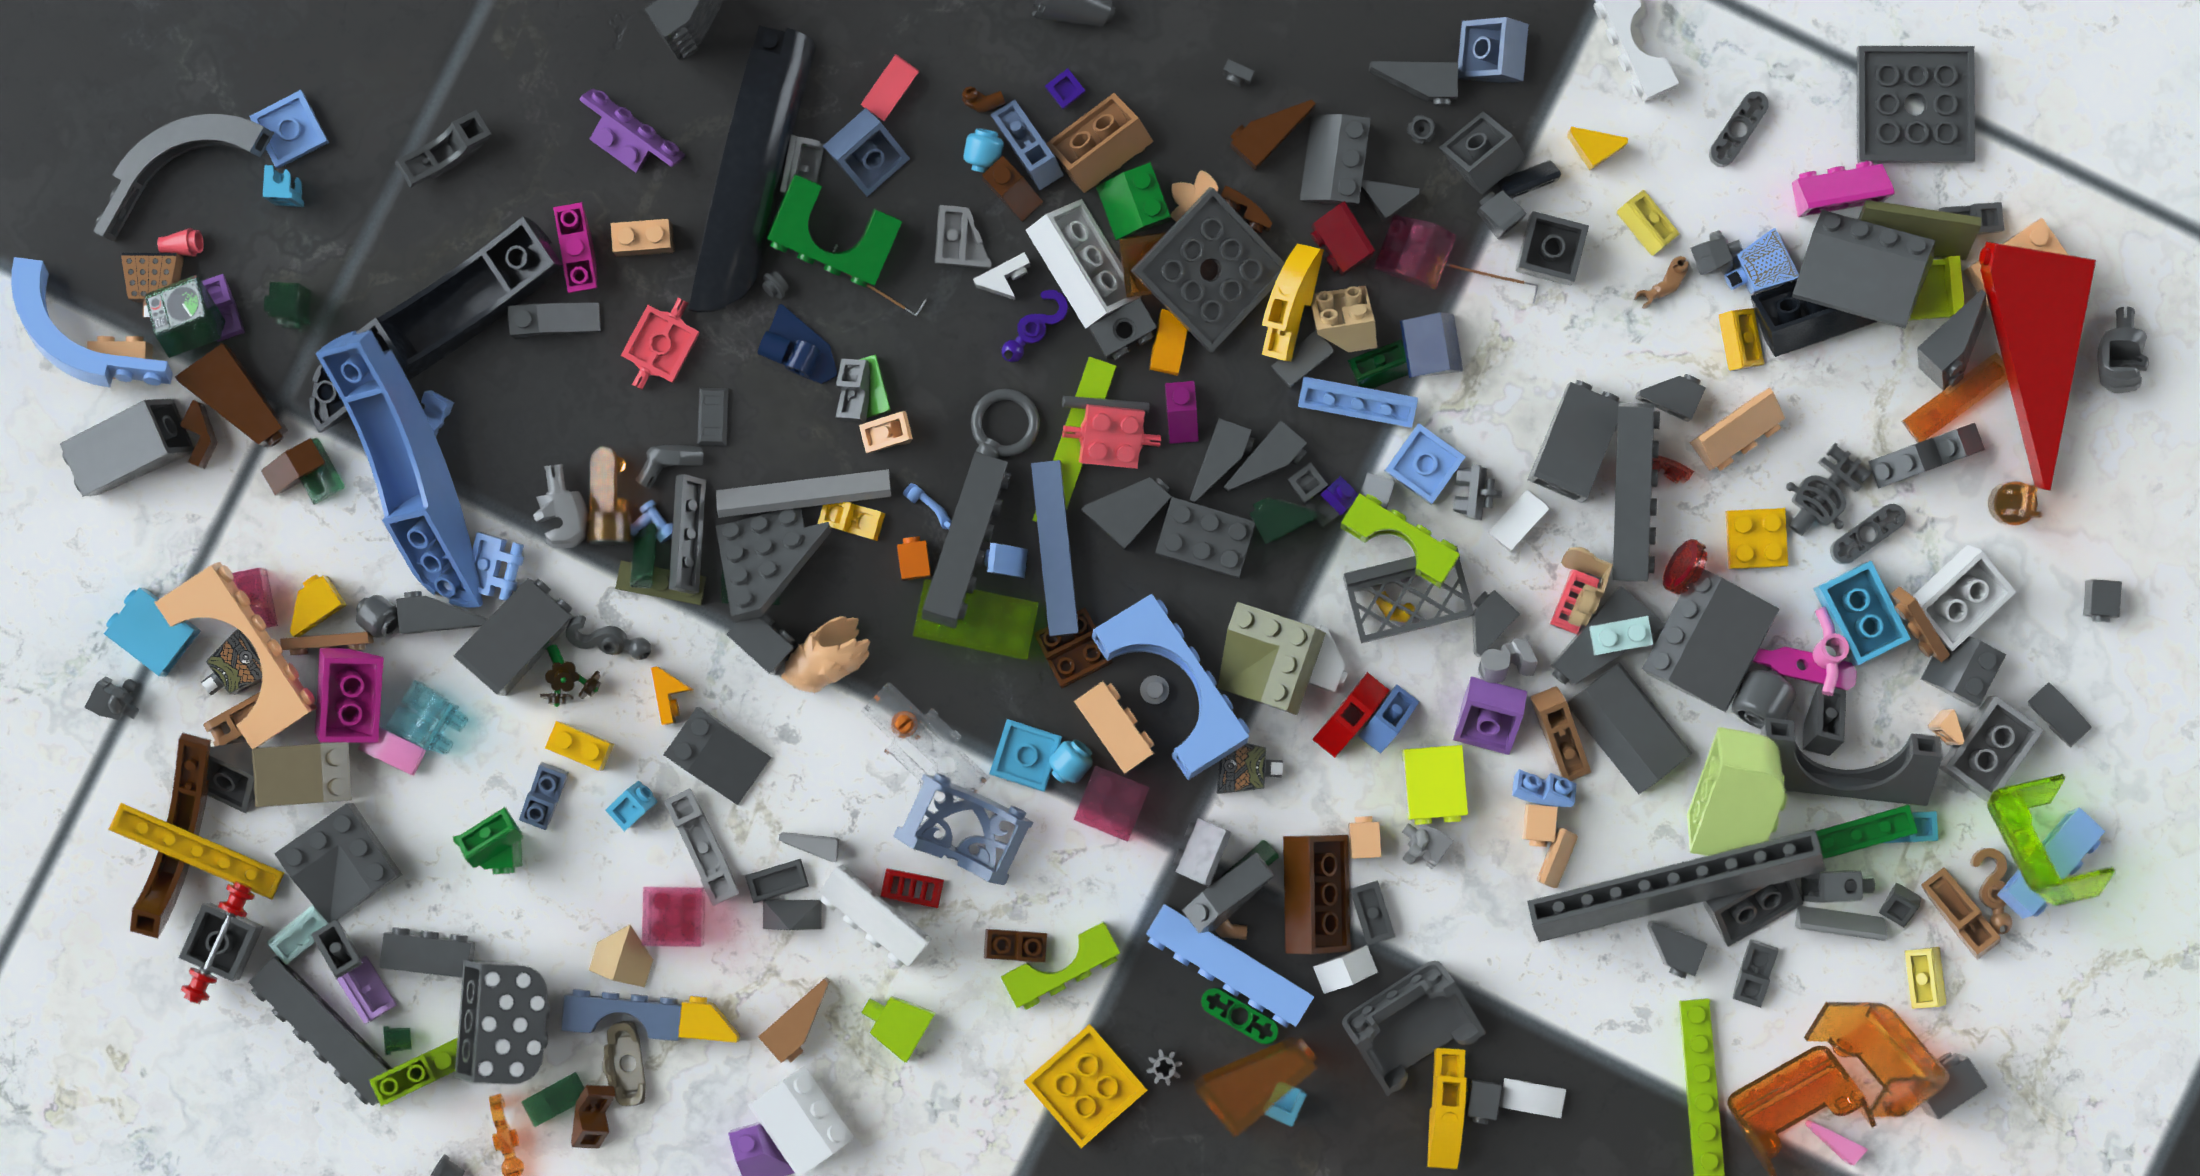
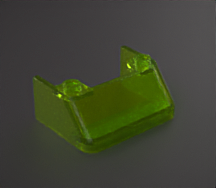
[1987,774,2115,906]

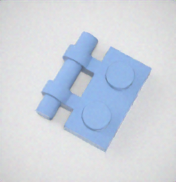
[463,532,524,601]

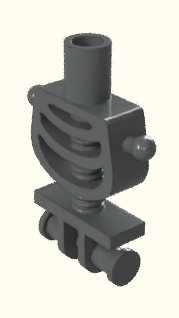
[1786,442,1872,536]

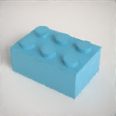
[1813,561,1911,666]

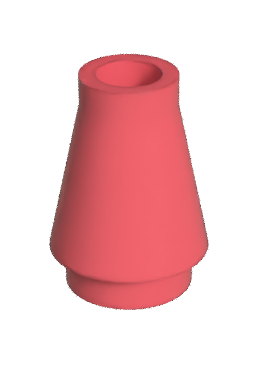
[157,228,204,257]

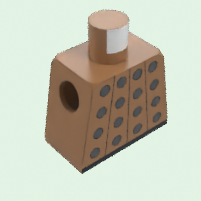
[121,253,183,319]

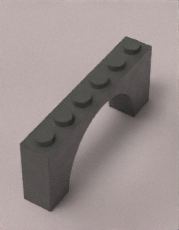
[1760,718,1943,806]

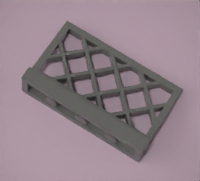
[1343,546,1474,644]

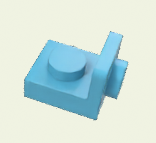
[605,781,658,832]

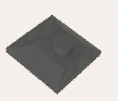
[206,742,259,813]

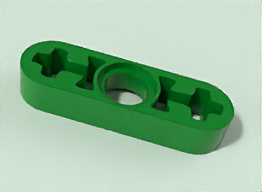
[1201,988,1278,1044]

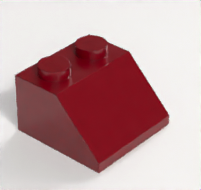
[1310,201,1375,276]

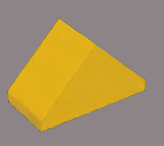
[1567,127,1628,170]

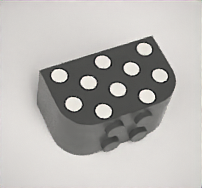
[455,960,550,1084]

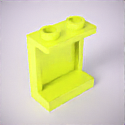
[1909,256,1965,321]
[1402,745,1468,825]

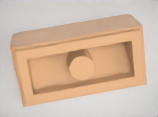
[1928,709,1965,745]
[1537,828,1578,888]

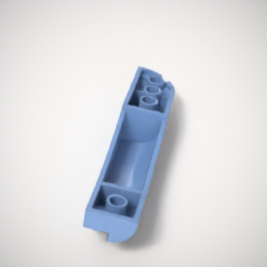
[315,330,483,608]

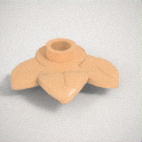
[1171,170,1218,222]

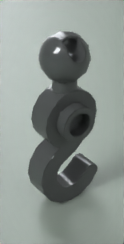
[566,615,651,660]

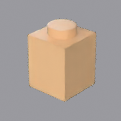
[1522,804,1558,847]
[1348,816,1381,859]

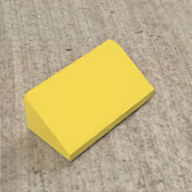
[1617,189,1680,255]
[1905,947,1946,1009]

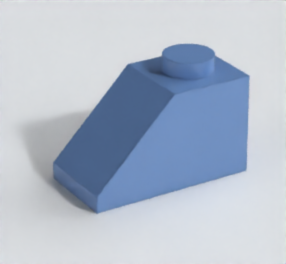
[1358,684,1419,753]

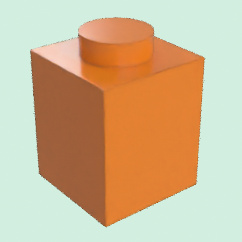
[897,536,932,581]

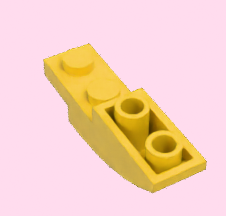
[1262,243,1324,362]
[1427,1048,1467,1170]

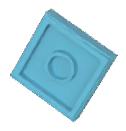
[989,719,1062,792]

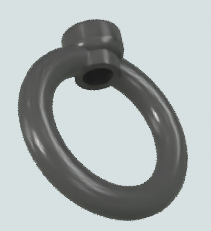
[971,389,1040,459]

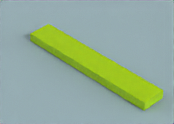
[1032,357,1116,522]

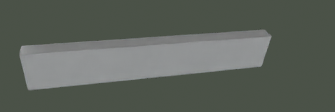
[716,469,891,518]

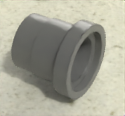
[430,1154,465,1176]

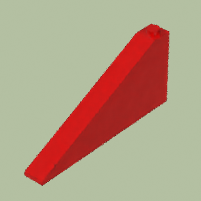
[1979,242,2096,491]

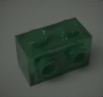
[264,282,311,329]

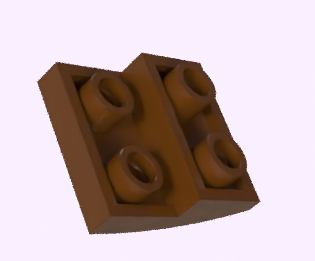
[1033,608,1113,689]

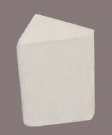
[1488,490,1550,552]

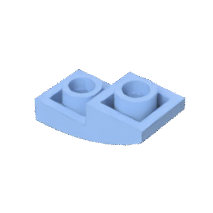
[985,543,1028,578]
[1512,769,1576,807]

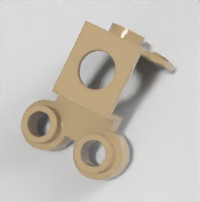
[1561,547,1613,627]

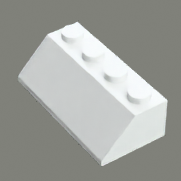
[1026,199,1141,329]

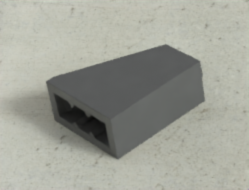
[1081,477,1172,550]

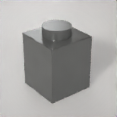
[2083,579,2122,623]
[1465,1078,1502,1124]

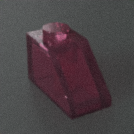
[232,567,278,628]

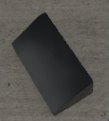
[1498,161,1561,199]

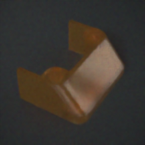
[1804,1002,1950,1117]
[1727,1046,1877,1176]

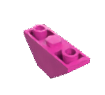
[553,202,597,293]

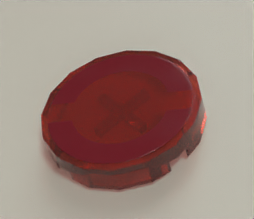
[1663,539,1707,595]

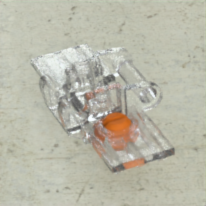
[861,682,990,801]

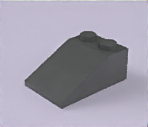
[1917,290,1987,391]
[663,707,771,805]

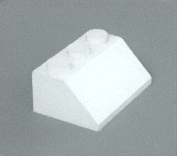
[1913,545,2016,652]
[748,1066,854,1176]

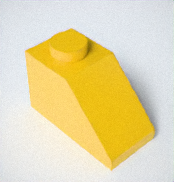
[290,574,347,637]
[678,996,740,1043]

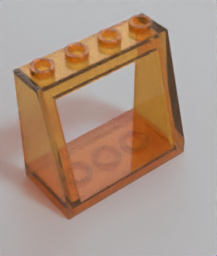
[1194,1036,1317,1137]

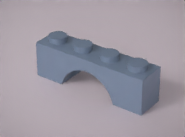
[561,989,682,1041]

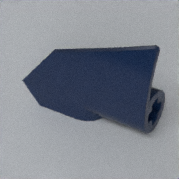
[757,304,838,384]

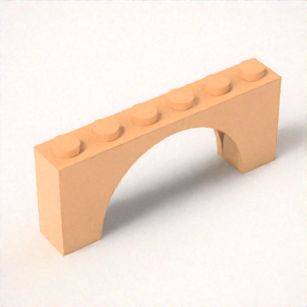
[154,562,317,749]

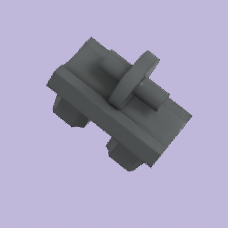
[1453,465,1502,520]

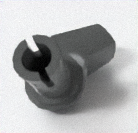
[635,444,703,489]

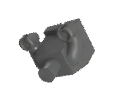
[1691,230,1743,275]
[84,676,139,720]

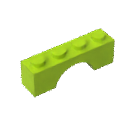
[1340,493,1460,588]
[1001,921,1120,1010]

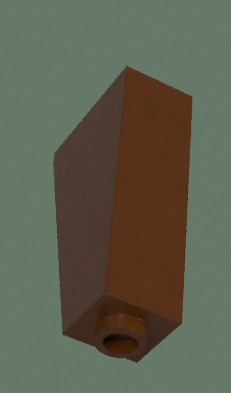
[175,343,288,447]

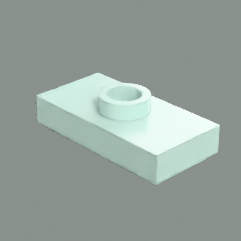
[267,905,328,965]

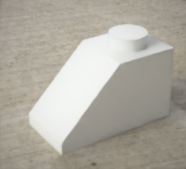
[1309,625,1348,692]

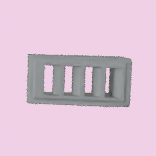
[779,832,839,862]

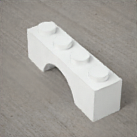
[1593,0,1679,103]

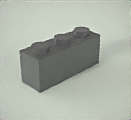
[379,927,475,978]

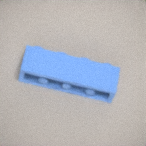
[1997,807,2105,919]

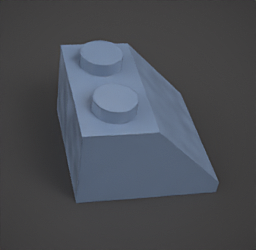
[1458,17,1529,83]
[823,108,910,197]

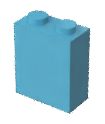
[104,587,201,677]

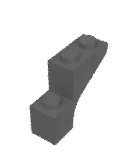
[1868,423,1985,489]

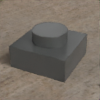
[1223,59,1254,87]

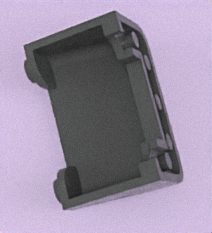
[1342,961,1486,1096]

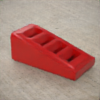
[880,868,944,908]

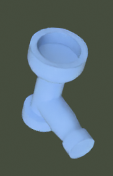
[628,499,673,544]

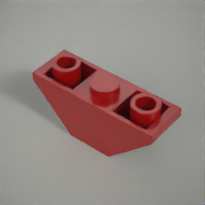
[1312,672,1390,758]

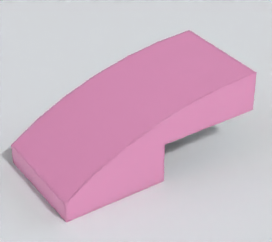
[358,726,427,776]

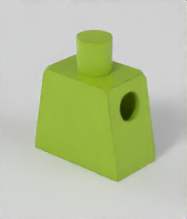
[861,996,935,1063]

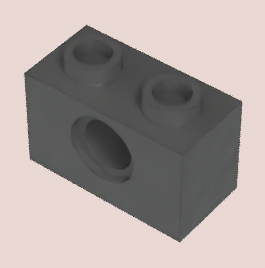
[1089,297,1157,360]

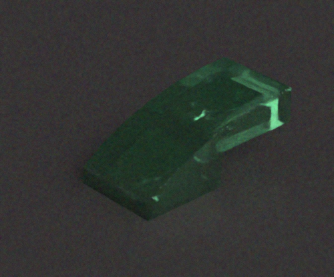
[521,1072,584,1128]

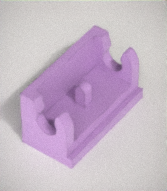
[337,956,397,1024]

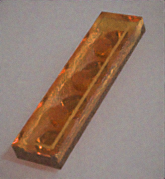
[1901,352,2008,443]

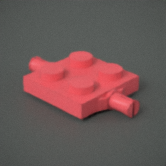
[621,298,700,390]
[1062,404,1161,469]

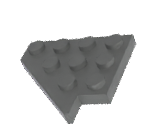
[716,508,831,623]

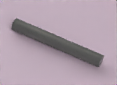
[1062,396,1149,414]

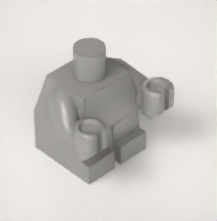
[1402,823,1453,869]

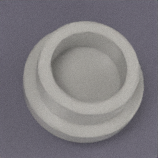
[1140,675,1169,704]

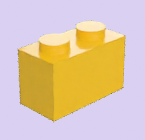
[545,721,614,771]

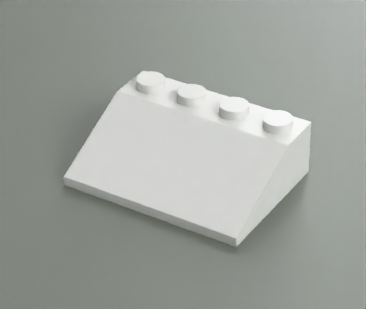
[819,864,932,967]

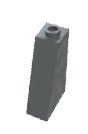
[1550,586,1665,685]

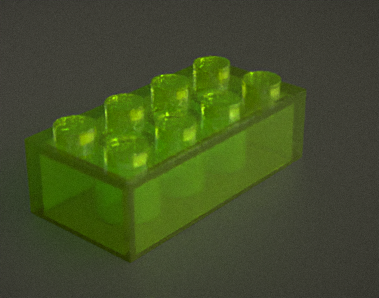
[913,579,1040,661]

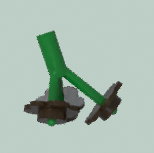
[540,644,601,707]

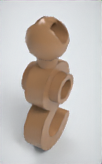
[1970,848,2012,934]

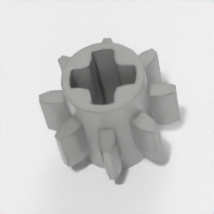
[1146,1049,1182,1086]

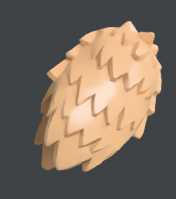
[781,616,870,693]

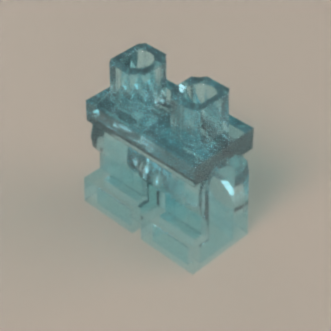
[385,680,468,755]

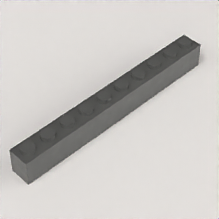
[1527,829,1826,942]

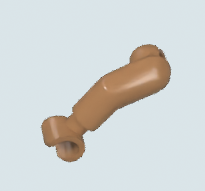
[1634,256,1689,309]

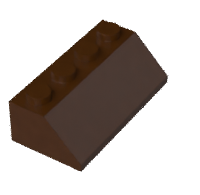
[1283,835,1351,954]

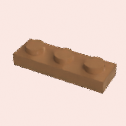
[1891,587,1950,663]
[280,632,374,656]

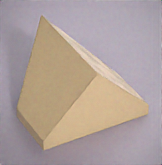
[589,925,654,987]

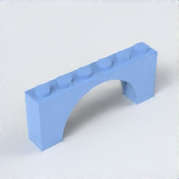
[1091,594,1249,780]

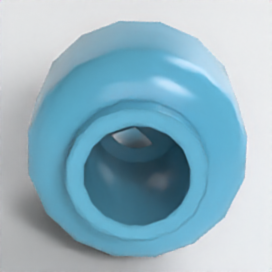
[963,129,1004,173]
[1050,739,1093,783]

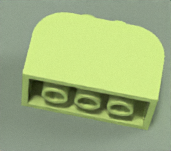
[1687,727,1787,856]

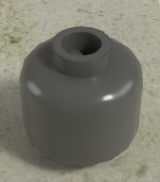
[356,595,399,638]

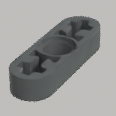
[1709,91,1769,167]
[1830,504,1906,564]

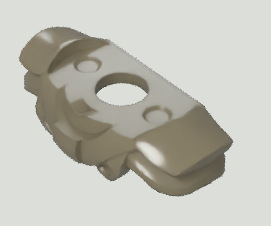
[602,1021,646,1106]

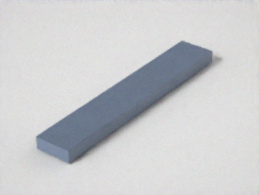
[1031,460,1079,637]

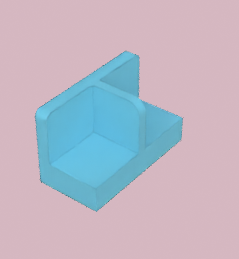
[1263,1082,1306,1127]

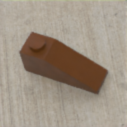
[1230,99,1316,171]

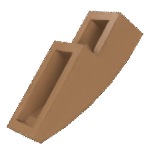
[1921,867,2001,960]

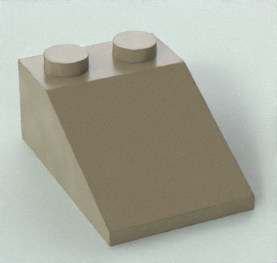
[252,742,352,807]

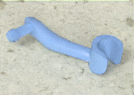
[903,483,951,530]

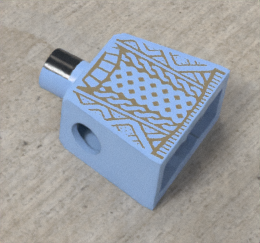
[1724,228,1799,294]

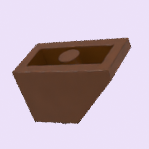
[982,156,1043,222]

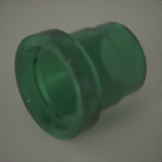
[383,1026,412,1055]

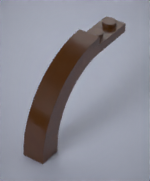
[130,733,211,939]

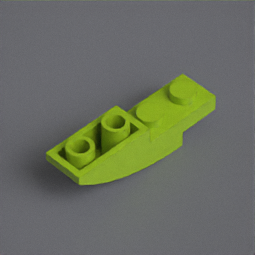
[369,1037,458,1107]

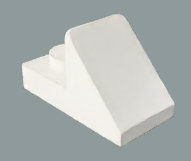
[973,252,1030,300]

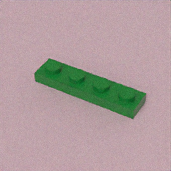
[1816,804,1918,860]

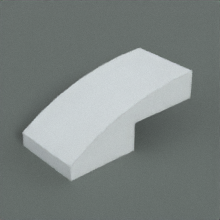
[1499,1078,1566,1118]

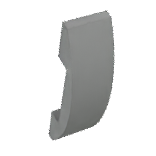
[664,788,740,906]

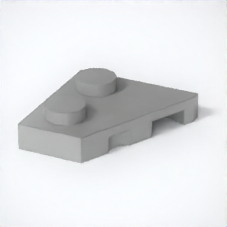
[935,205,991,269]

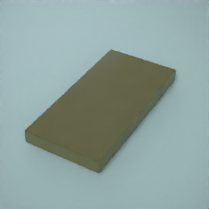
[1858,200,1981,260]

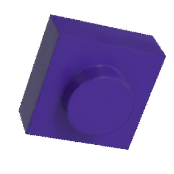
[1045,68,1086,110]
[1321,476,1359,516]

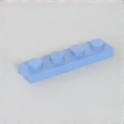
[1298,377,1418,428]

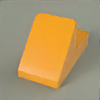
[651,666,693,725]

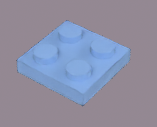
[249,90,329,169]
[1384,423,1466,505]

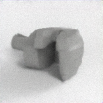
[533,464,588,548]

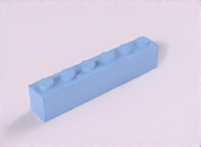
[1146,904,1314,1028]

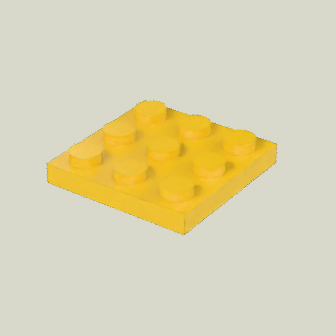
[1024,1024,1147,1148]

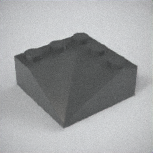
[274,803,403,923]

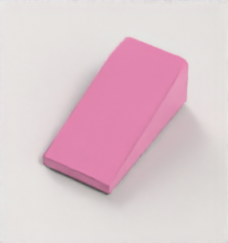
[1805,1120,1868,1166]

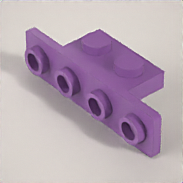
[580,88,685,173]

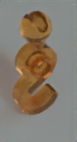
[489,1093,524,1176]

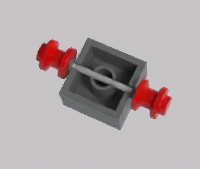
[179,881,264,1004]

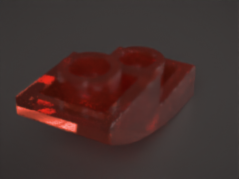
[1653,456,1694,484]

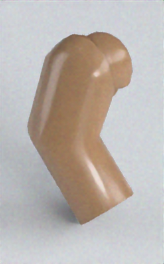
[1215,919,1247,940]

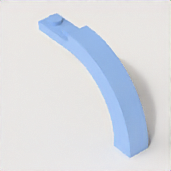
[11,257,173,388]

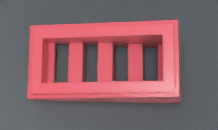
[1550,569,1600,635]

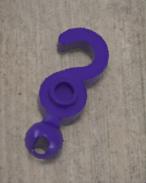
[1001,290,1068,363]

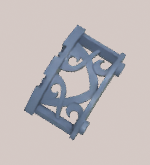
[893,773,1034,885]

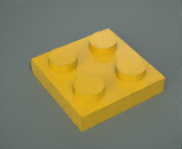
[1725,508,1788,569]

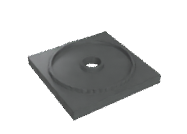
[1857,46,1975,163]
[1131,187,1285,352]

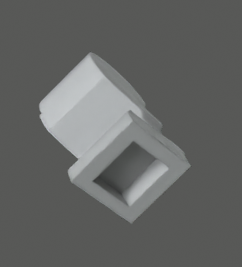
[1478,638,1538,683]

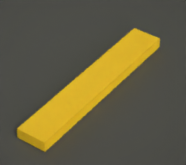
[108,803,284,900]

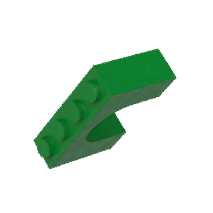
[767,173,902,287]

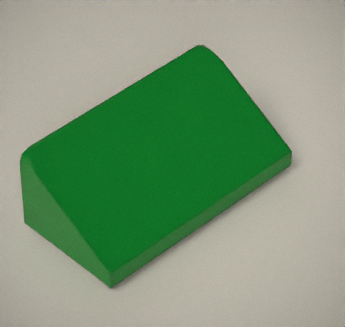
[455,807,523,868]

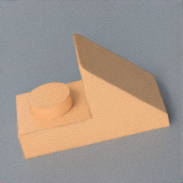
[859,411,913,453]

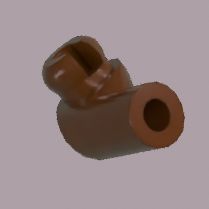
[962,86,1006,113]

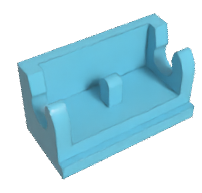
[263,165,304,207]

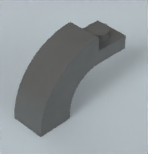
[395,110,491,188]

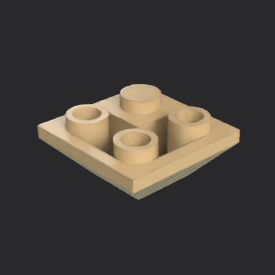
[1311,285,1377,352]

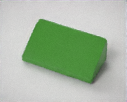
[859,354,892,418]

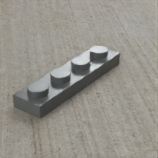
[669,474,706,594]

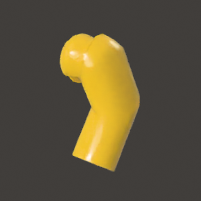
[1373,591,1415,623]

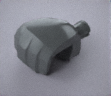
[2097,307,2149,393]

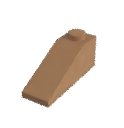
[1530,686,1591,781]
[758,977,830,1063]

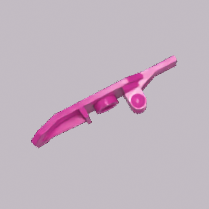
[1752,647,1857,691]

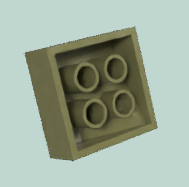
[1218,602,1326,715]

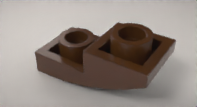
[1221,185,1272,234]
[984,929,1047,962]

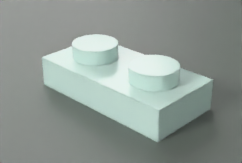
[1589,616,1653,655]

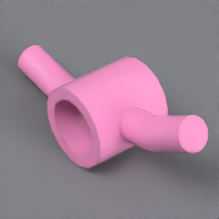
[1813,607,1849,696]

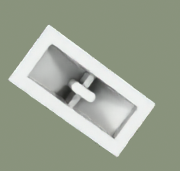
[1313,945,1378,994]

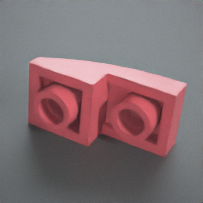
[861,54,919,121]

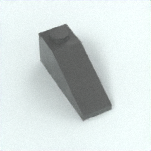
[1369,61,1458,107]
[508,302,601,339]
[1189,418,1255,504]
[1223,420,1307,492]
[396,591,488,634]
[1182,853,1275,933]

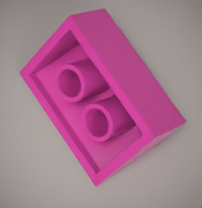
[1792,161,1895,217]
[315,648,383,743]

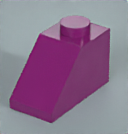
[1165,381,1198,444]

